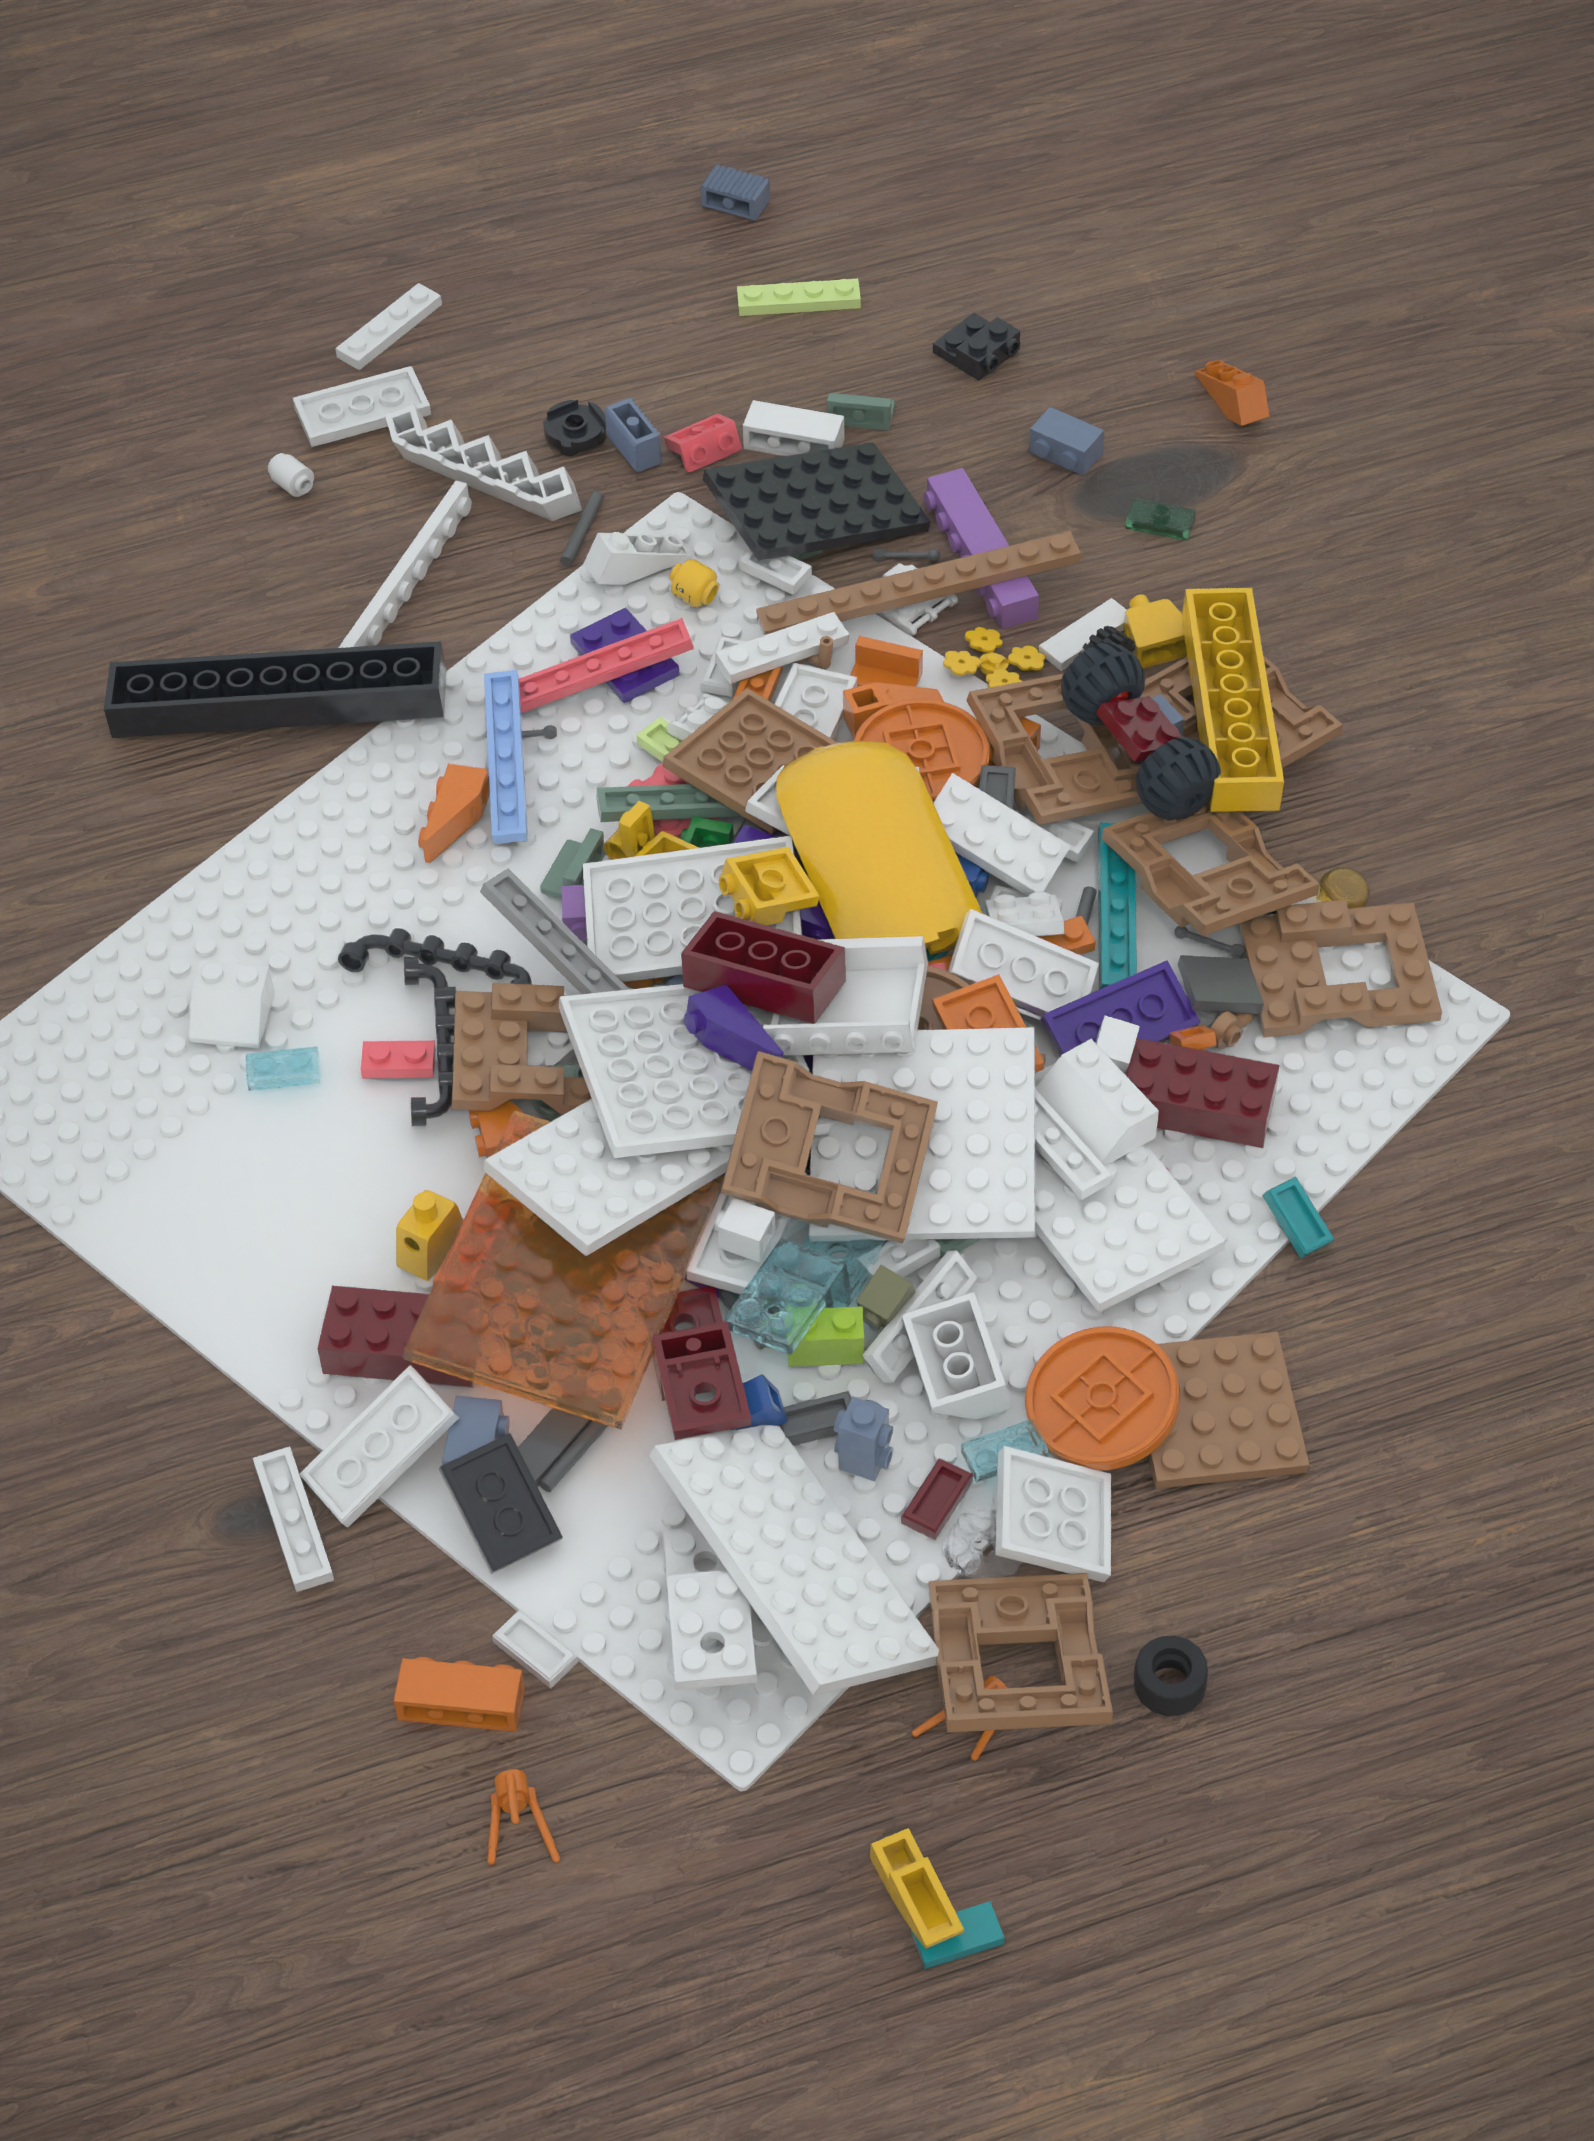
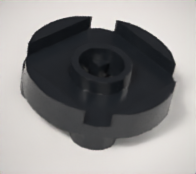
[543,400,606,456]

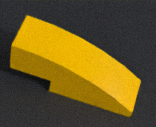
[870,1828,964,1949]

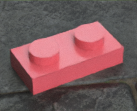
[361,1040,436,1079]

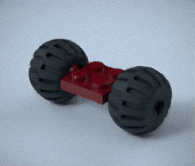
[1061,642,1222,821]

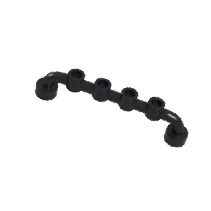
[338,928,532,984]
[404,957,456,1127]

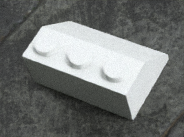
[1035,1039,1159,1166]
[902,1292,1012,1420]

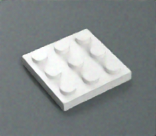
[995,1446,1111,1582]

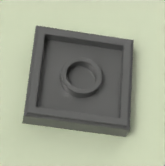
[1177,955,1264,1014]

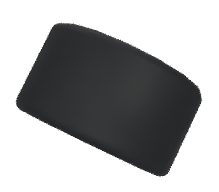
[1134,1636,1208,1716]

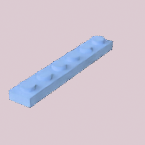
[484,670,528,844]

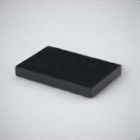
[439,1433,563,1574]

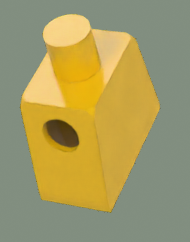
[1124,595,1187,669]
[396,1190,464,1282]

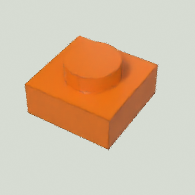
[1169,1025,1217,1051]

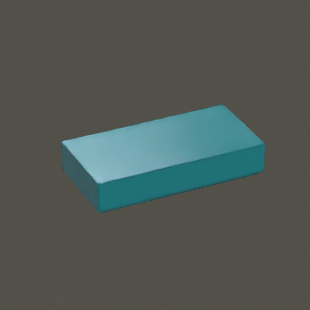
[1262,1176,1335,1259]
[911,1901,1005,1969]

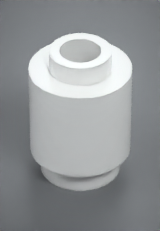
[268,453,314,497]

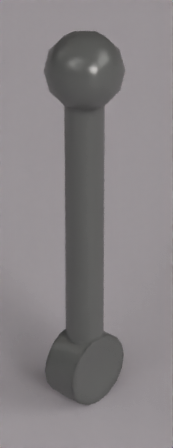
[873,548,940,562]
[522,725,557,739]
[1174,926,1245,958]

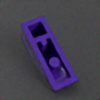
[684,985,784,1071]

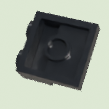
[933,313,1021,381]

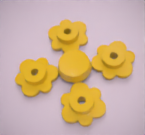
[943,627,1045,688]

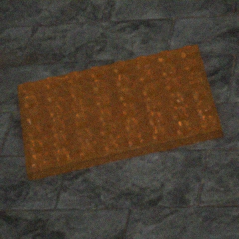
[403,1110,724,1430]

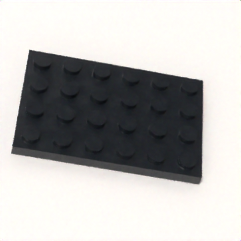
[702,442,931,561]

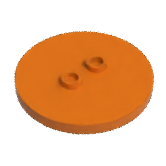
[854,699,990,803]
[1025,1326,1180,1471]

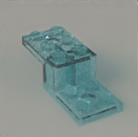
[723,1234,889,1355]

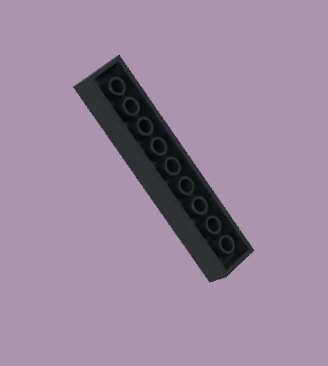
[104,641,447,738]

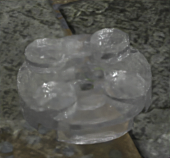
[944,1508,1022,1579]

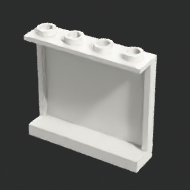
[763,936,928,1056]

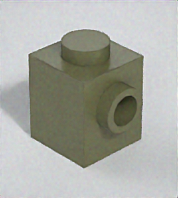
[856,1265,915,1330]

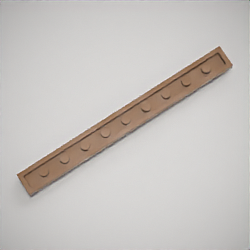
[756,531,1081,635]

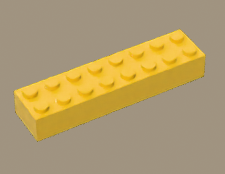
[1182,588,1284,812]

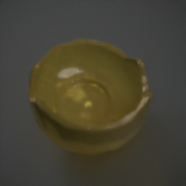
[1316,867,1370,908]

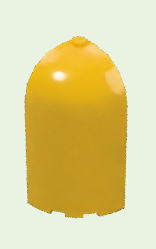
[776,741,983,955]

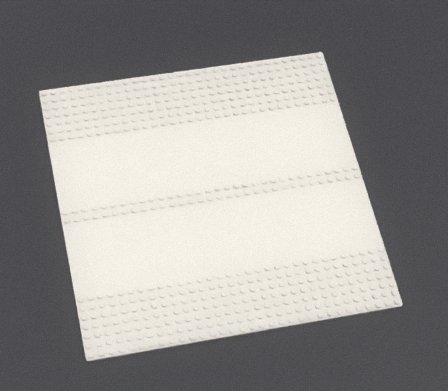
[0,492,1510,1791]

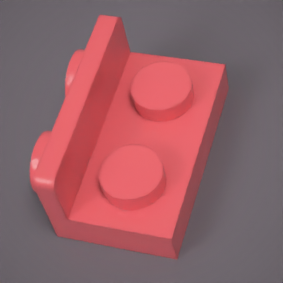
[664,413,742,472]

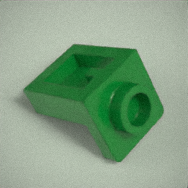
[680,816,734,848]

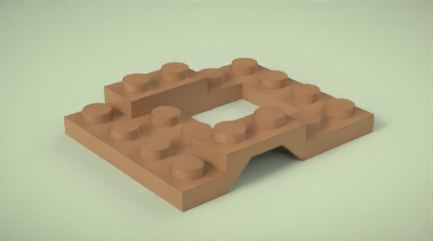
[1140,655,1343,768]
[966,673,1143,825]
[1102,802,1320,936]
[1239,900,1442,1037]
[452,983,592,1114]
[720,1051,938,1244]
[929,1573,1113,1732]

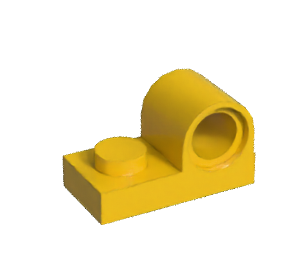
[603,801,655,860]

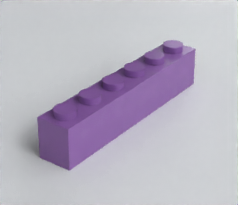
[924,468,1039,629]

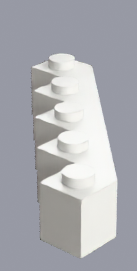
[385,404,582,521]

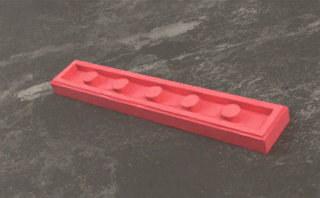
[519,618,694,713]

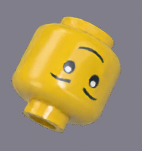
[669,559,720,608]

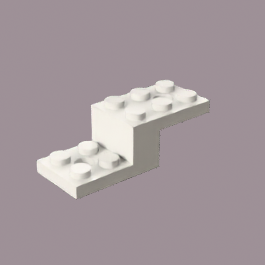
[663,1528,757,1690]

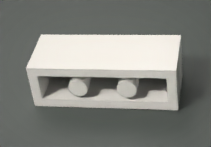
[743,400,845,456]

